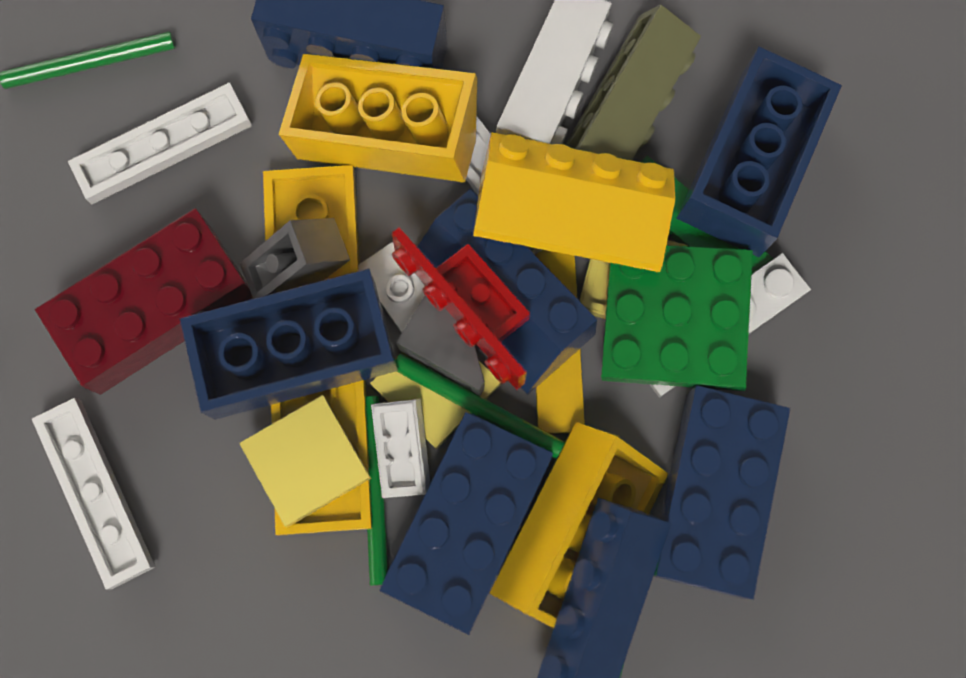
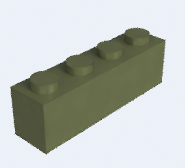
[565,4,701,161]

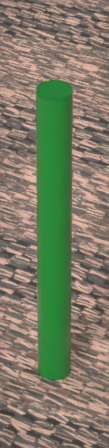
[0,31,176,89]
[396,353,565,459]
[365,396,388,586]

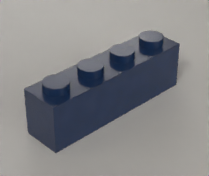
[537,498,671,678]

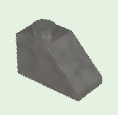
[240,218,350,299]
[396,296,484,396]

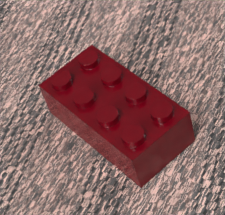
[34,208,253,395]

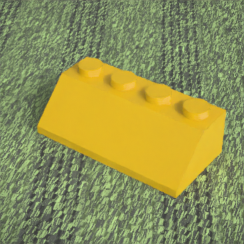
[278,54,477,182]
[473,132,675,272]
[489,422,669,628]

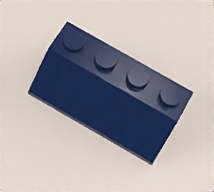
[417,189,597,395]

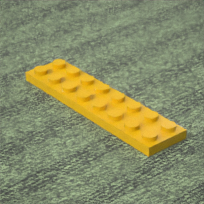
[263,165,372,536]

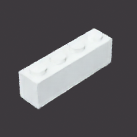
[496,0,614,144]

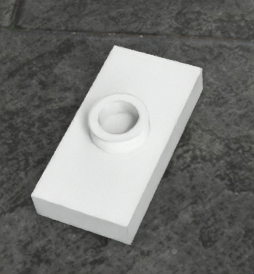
[359,242,425,333]
[371,399,431,498]

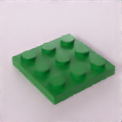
[601,245,753,391]

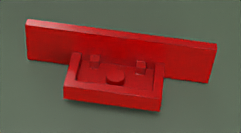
[392,227,530,390]

